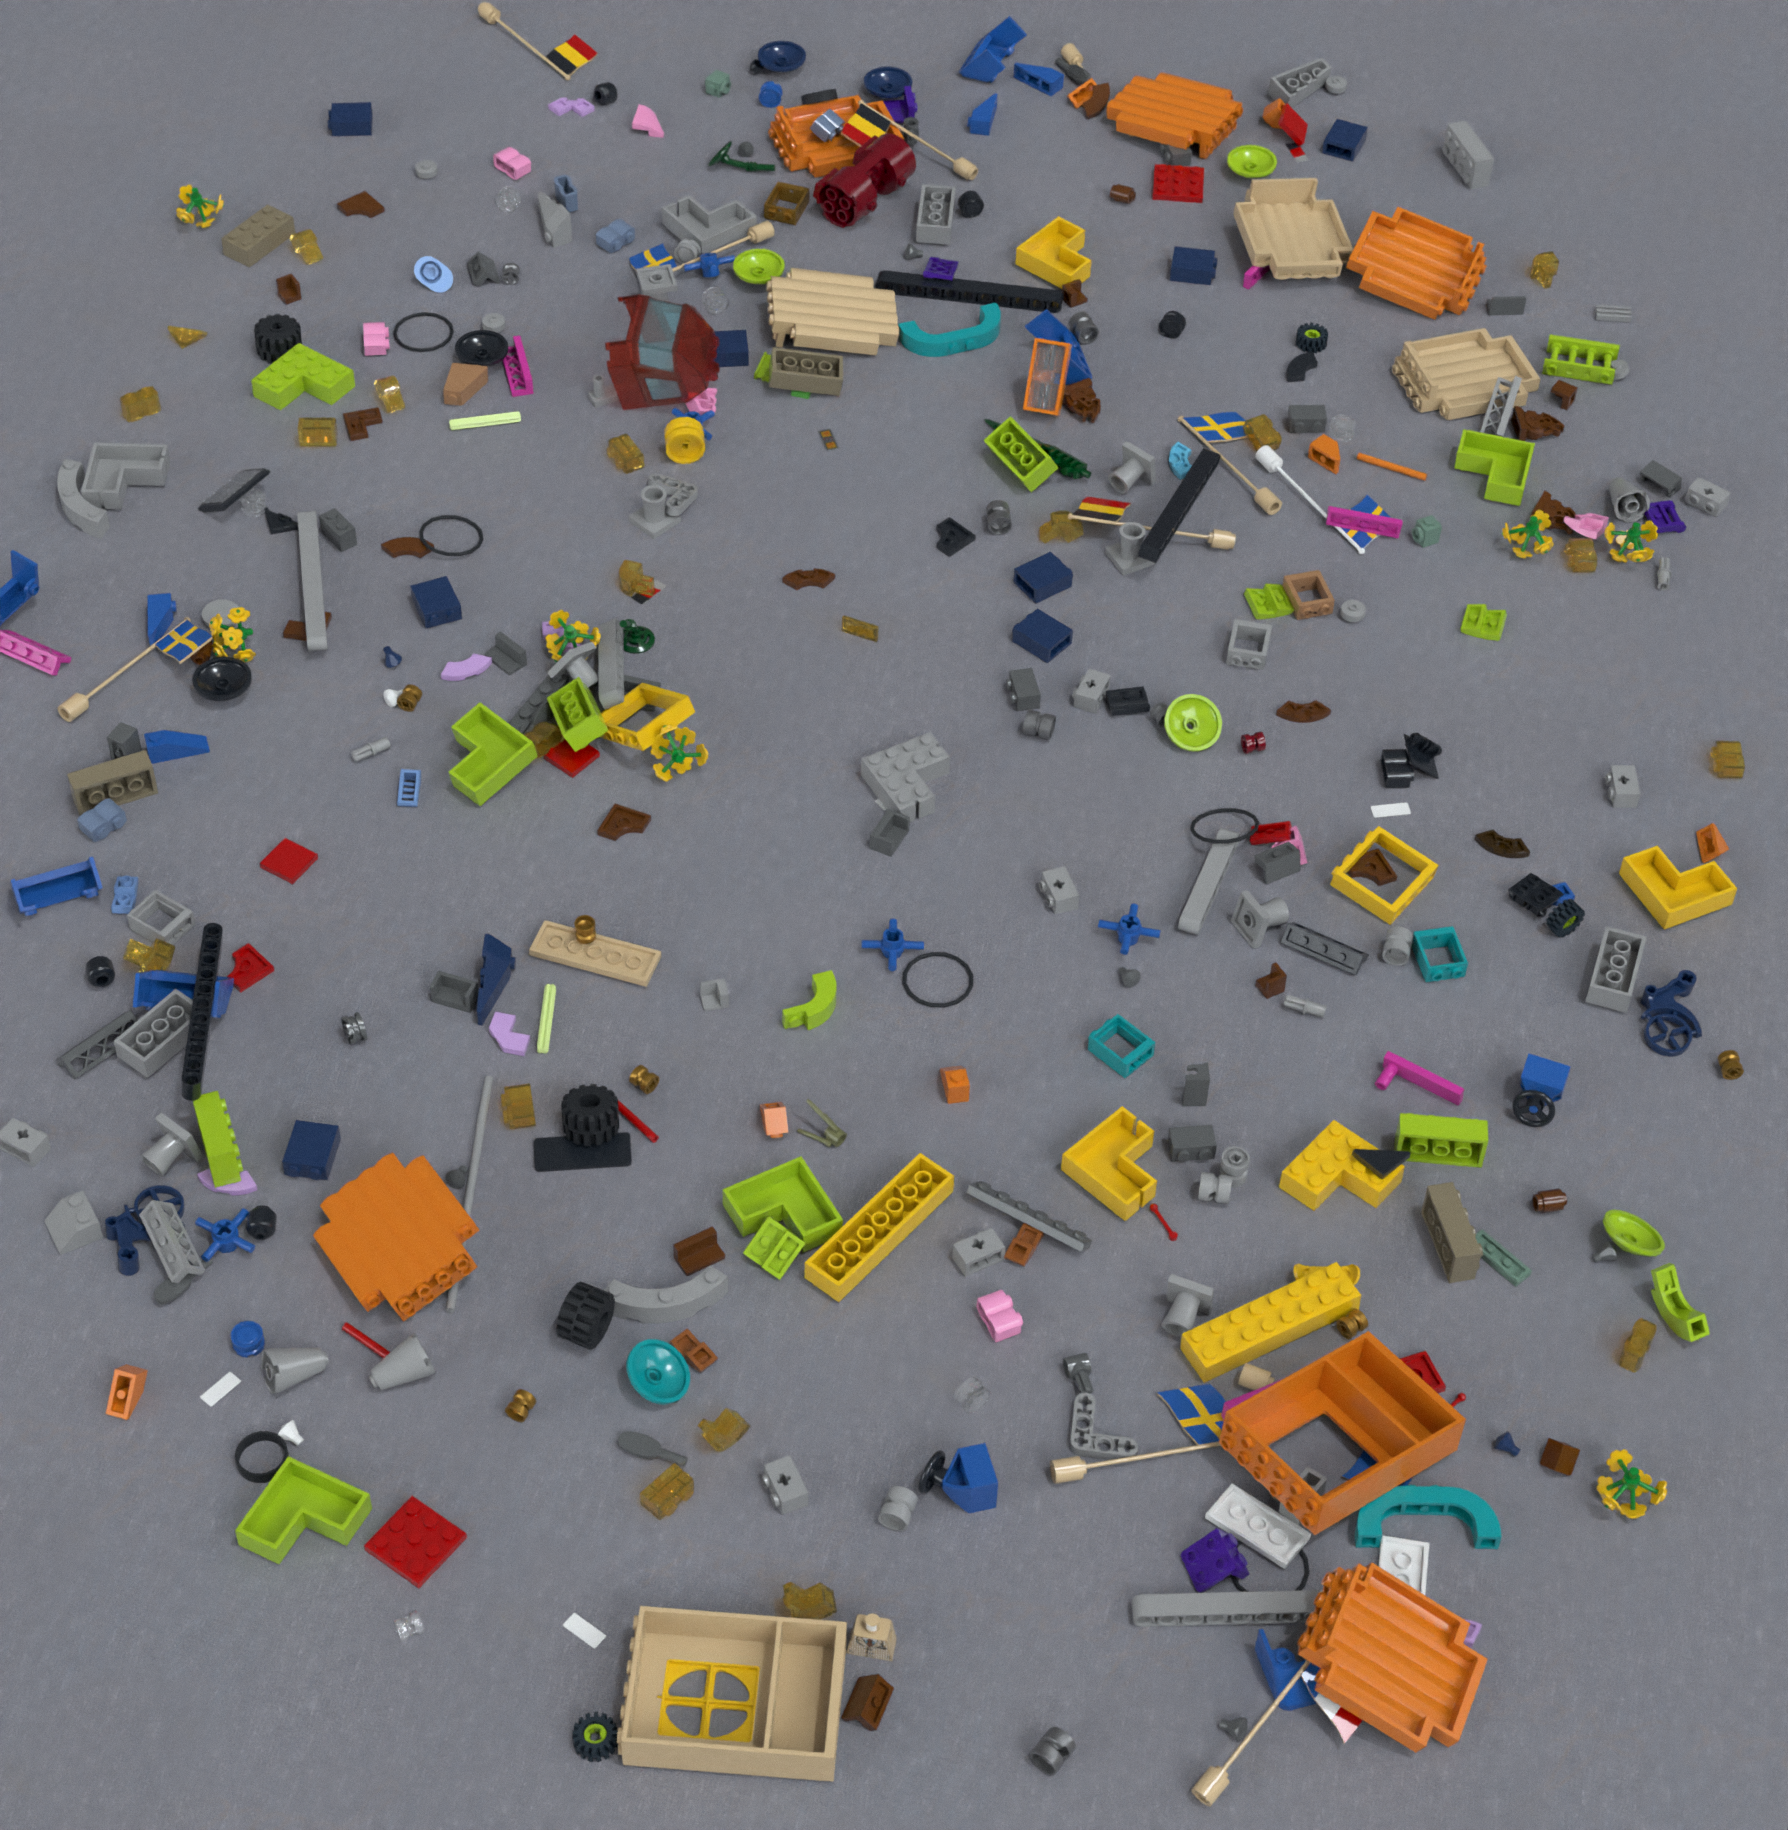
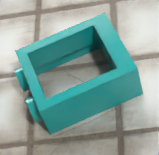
[1411,926,1468,982]
[1088,1014,1156,1078]

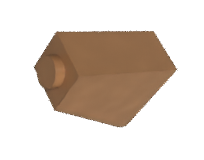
[443,363,489,406]

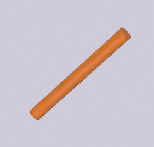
[1357,452,1428,481]

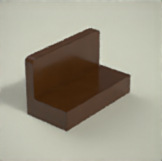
[673,1226,725,1276]
[841,1674,894,1731]

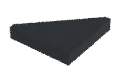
[264,507,298,535]
[1352,1149,1410,1180]

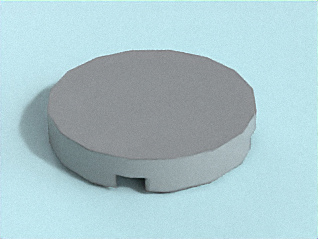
[202,599,239,630]

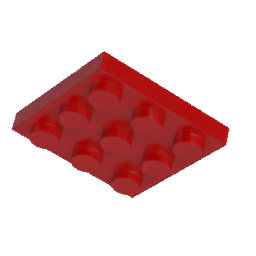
[1152,164,1204,203]
[364,1496,467,1588]

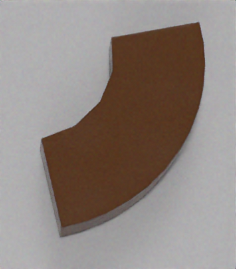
[1082,82,1110,119]
[381,537,434,558]
[782,568,835,590]
[1276,700,1331,723]

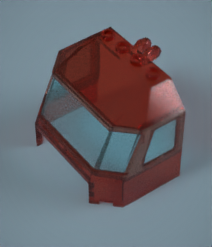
[605,294,720,410]

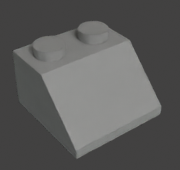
[44,1191,103,1256]

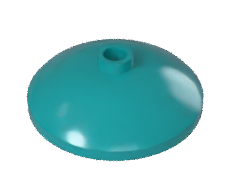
[626,1339,690,1405]

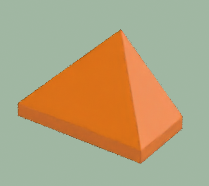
[1067,78,1097,109]
[1696,823,1729,863]

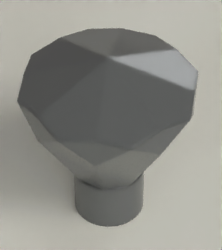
[738,141,754,157]
[905,243,924,260]
[1118,967,1141,988]
[445,1165,468,1189]
[1592,1241,1618,1263]
[1220,1717,1247,1741]

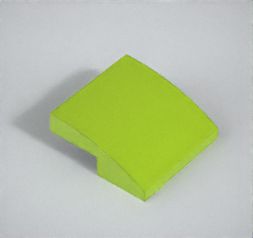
[1244,584,1294,619]
[1461,604,1507,641]
[743,1215,806,1280]

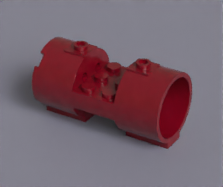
[813,133,916,228]

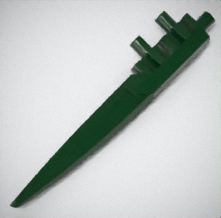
[984,419,1091,479]

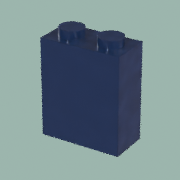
[328,102,373,137]
[1322,119,1368,162]
[1170,246,1218,285]
[701,330,749,368]
[1013,551,1073,604]
[410,576,462,629]
[1012,608,1073,663]
[282,1120,341,1181]

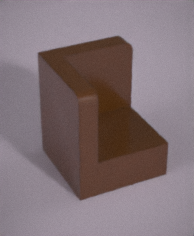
[276,273,302,305]
[1062,279,1088,308]
[1551,380,1578,410]
[1255,962,1287,999]
[1540,1438,1580,1476]

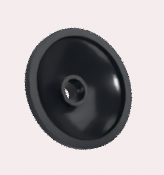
[455,330,509,367]
[192,657,252,701]

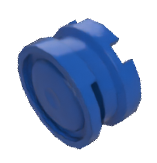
[759,81,783,108]
[231,1321,265,1358]

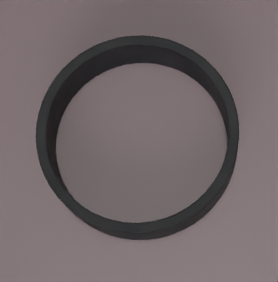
[801,89,838,105]
[235,1431,289,1483]

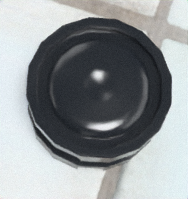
[958,190,984,218]
[1159,311,1186,339]

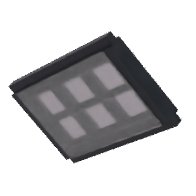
[198,468,270,512]

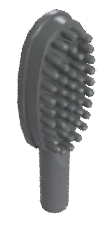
[1055,58,1091,85]
[523,701,553,739]
[154,1259,213,1305]
[618,1431,688,1466]

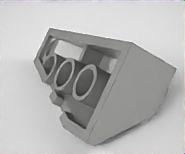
[538,192,572,248]

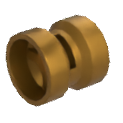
[397,684,423,712]
[574,915,596,944]
[1717,1050,1744,1080]
[629,1065,660,1094]
[1336,1308,1369,1340]
[505,1389,536,1422]

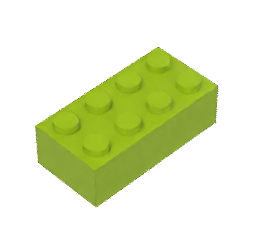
[983,416,1058,492]
[547,677,608,752]
[193,1091,243,1188]
[1394,1113,1488,1168]

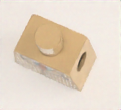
[846,1613,897,1661]

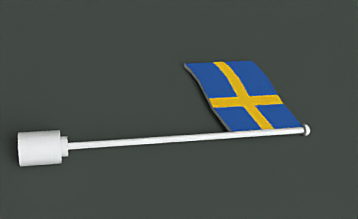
[1255,445,1391,555]

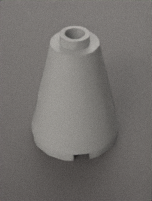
[1609,477,1650,523]
[369,1332,436,1390]
[261,1348,329,1394]

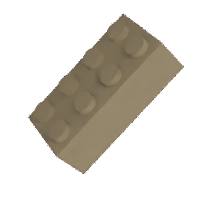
[221,204,295,268]
[769,347,843,396]
[67,750,158,816]
[1421,1182,1483,1284]

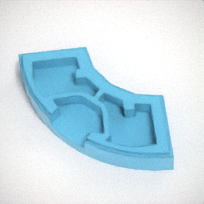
[1169,442,1192,480]

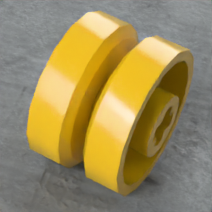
[664,417,705,464]

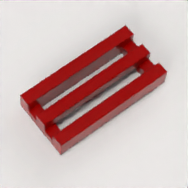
[1249,821,1292,845]

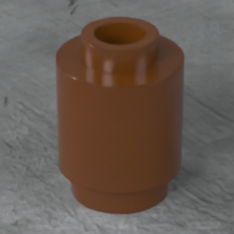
[1110,184,1136,204]
[190,640,213,665]
[1532,1188,1567,1213]

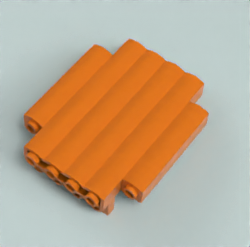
[1107,72,1243,159]
[768,95,904,177]
[1346,206,1487,320]
[313,1153,480,1322]
[1297,1562,1488,1753]

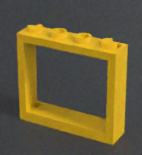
[600,683,695,751]
[1330,826,1439,925]

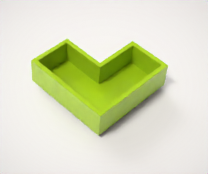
[251,343,355,410]
[1454,429,1535,506]
[448,702,538,806]
[722,1156,843,1252]
[235,1456,372,1564]

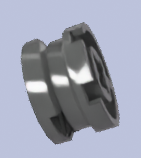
[341,1012,368,1045]

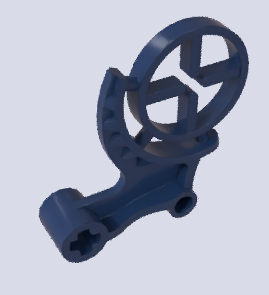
[1640,970,1702,1057]
[105,1185,185,1276]

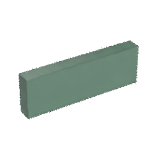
[1475,1229,1532,1287]

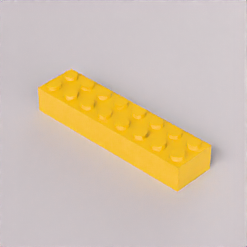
[805,1153,954,1302]
[1180,1262,1361,1383]

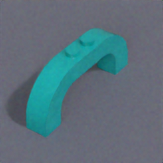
[898,303,1001,357]
[1355,1485,1502,1549]

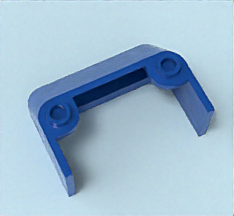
[958,16,1027,83]
[1025,309,1093,385]
[0,550,40,627]
[10,856,103,917]
[133,970,234,1018]
[1255,1629,1317,1711]

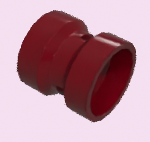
[1241,731,1266,754]

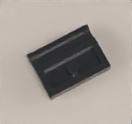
[1105,686,1150,716]

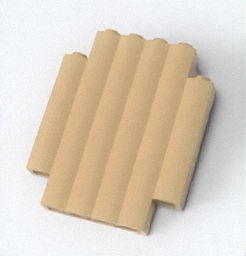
[1233,178,1353,280]
[766,268,899,355]
[1392,328,1540,420]

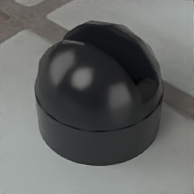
[749,59,764,74]

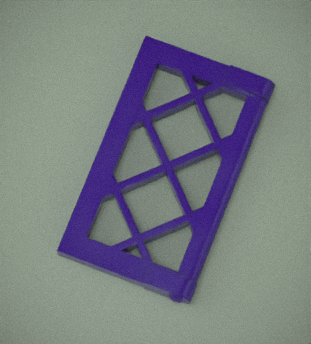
[923,256,959,280]

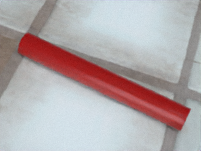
[618,1100,659,1143]
[342,1322,390,1358]

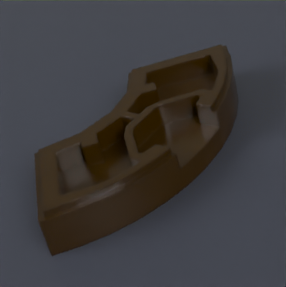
[1475,829,1530,858]

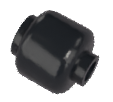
[593,82,618,105]
[85,956,115,987]
[246,1205,277,1240]

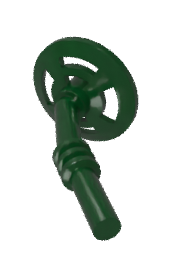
[708,141,776,172]
[620,619,655,654]

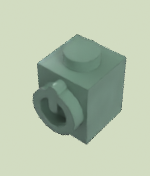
[705,69,731,98]
[1412,515,1442,548]

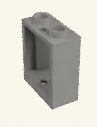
[1226,619,1272,670]
[127,890,196,951]

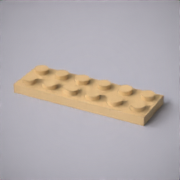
[529,920,662,987]

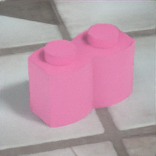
[493,147,531,180]
[363,322,390,356]
[976,1289,1023,1342]

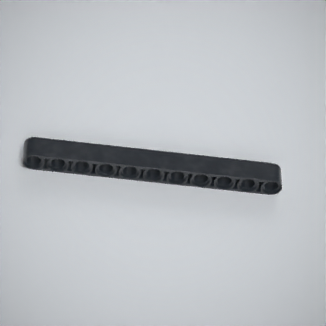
[875,270,1064,313]
[1138,448,1221,563]
[181,923,223,1101]

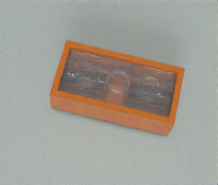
[1023,338,1072,416]

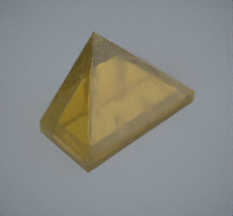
[168,326,208,349]
[842,615,879,642]

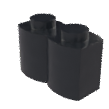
[1381,749,1414,788]

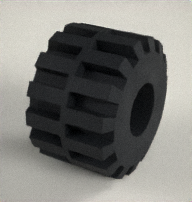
[254,314,302,364]
[561,1084,619,1146]
[556,1281,615,1350]

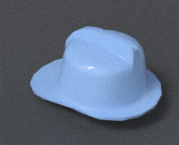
[414,256,453,293]

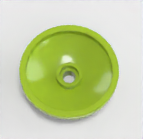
[1227,145,1277,179]
[733,249,785,285]
[1164,694,1222,752]
[1603,1210,1665,1257]

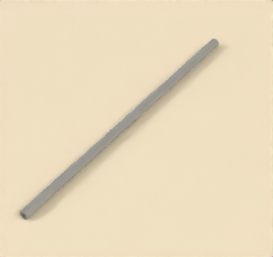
[446,1076,493,1313]

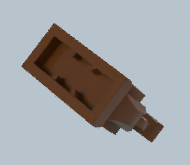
[1062,378,1101,423]
[1511,406,1565,441]
[1531,491,1576,534]

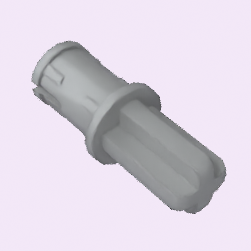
[1656,557,1672,591]
[351,736,391,762]
[1284,995,1327,1018]

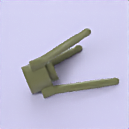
[797,1099,847,1148]

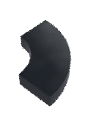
[1287,351,1318,382]

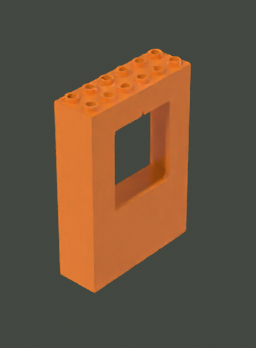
[1219,1331,1466,1535]

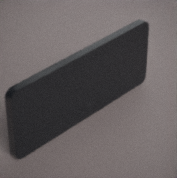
[534,1132,632,1172]

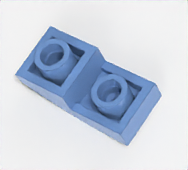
[111,875,139,914]

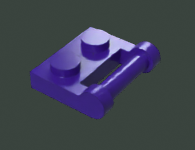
[1644,500,1686,533]

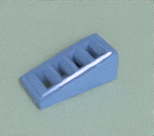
[397,769,422,807]

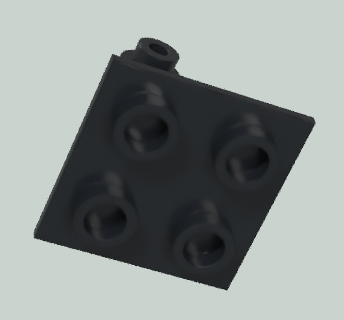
[1404,733,1442,779]
[1508,873,1564,917]

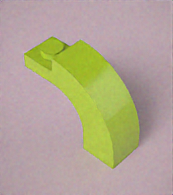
[782,970,837,1030]
[1651,1263,1710,1342]

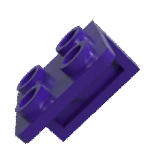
[883,86,918,123]
[1181,1528,1250,1593]

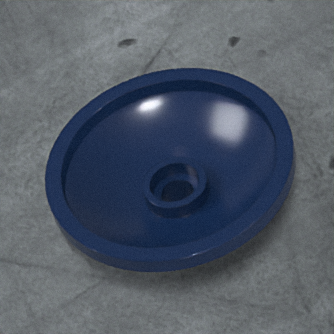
[758,41,806,73]
[864,66,912,99]

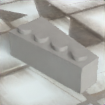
[1267,58,1331,108]

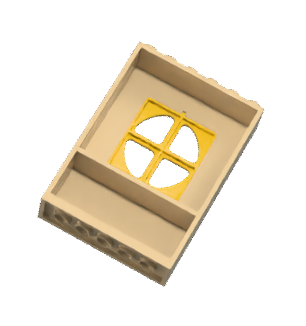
[617,1606,847,1782]

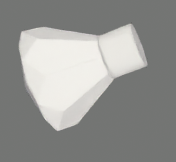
[383,689,403,707]
[278,1420,304,1446]

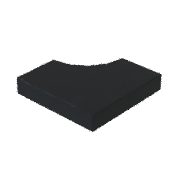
[936,517,976,557]

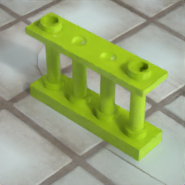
[1542,334,1620,385]

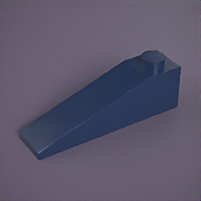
[477,934,516,1026]

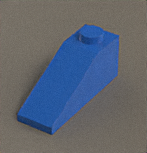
[1013,63,1064,96]
[967,93,998,136]
[147,593,177,646]
[144,730,210,764]

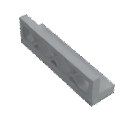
[1480,376,1522,437]
[139,1200,205,1283]

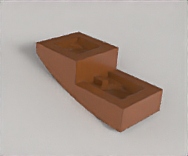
[1004,1222,1044,1267]
[669,1328,718,1373]

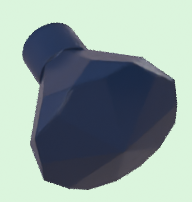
[383,646,402,668]
[1494,1431,1521,1457]

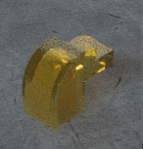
[290,229,324,265]
[1530,251,1559,289]
[374,375,405,413]
[1039,511,1084,544]
[619,560,655,597]
[122,938,176,972]
[697,1408,751,1452]
[783,1582,837,1620]

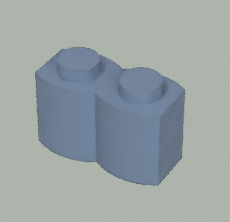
[810,109,845,142]
[554,174,578,212]
[596,219,635,253]
[77,798,127,842]

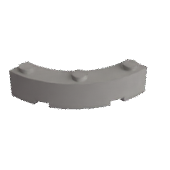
[57,459,110,539]
[604,1265,728,1324]

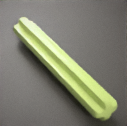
[449,411,521,430]
[537,984,556,1054]

